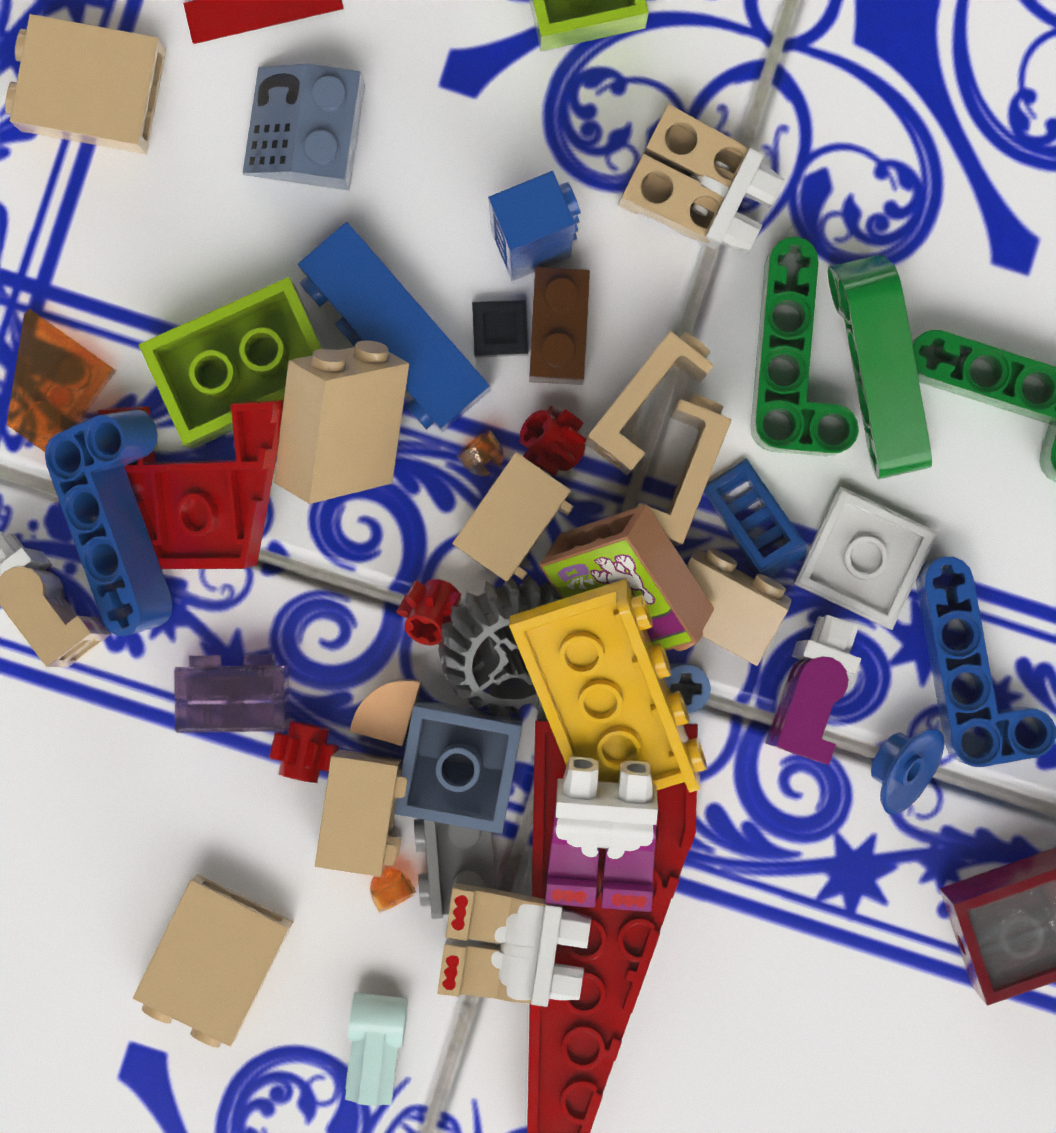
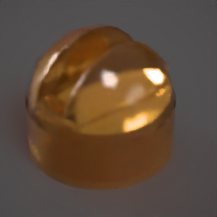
[456,430,504,477]
[370,868,417,913]

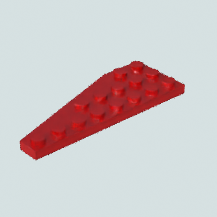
[527,720,698,1133]

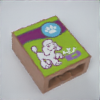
[539,504,714,651]

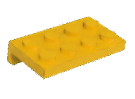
[509,578,707,793]

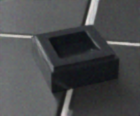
[472,300,528,358]

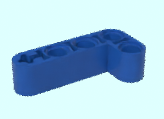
[45,409,173,636]
[916,557,1056,767]

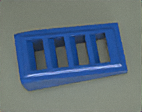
[703,459,807,578]

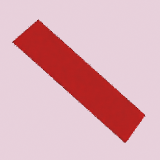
[183,0,344,44]

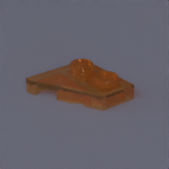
[7,309,117,452]

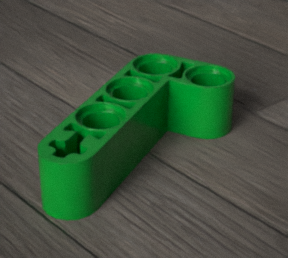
[750,237,859,457]
[827,254,932,480]
[912,329,1056,482]

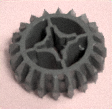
[438,575,562,716]

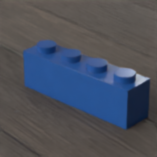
[488,170,581,281]
[297,221,491,433]

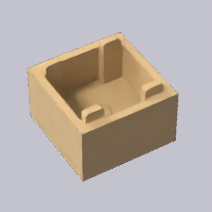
[452,452,574,582]
[314,749,407,877]

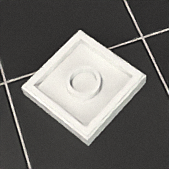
[793,486,938,630]

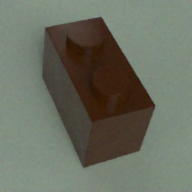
[529,267,590,385]

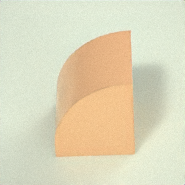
[350,679,422,746]

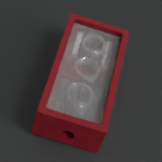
[939,847,1056,1006]

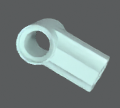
[345,992,408,1106]

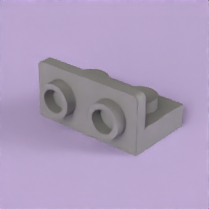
[414,819,496,919]

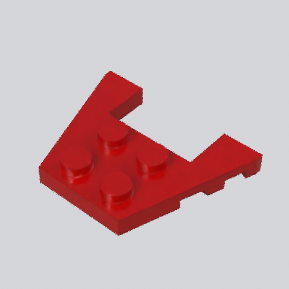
[97,400,284,569]

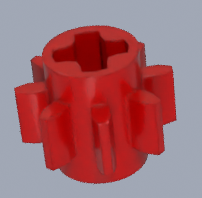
[519,405,586,476]
[397,579,462,646]
[269,721,338,783]

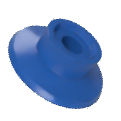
[871,729,944,815]

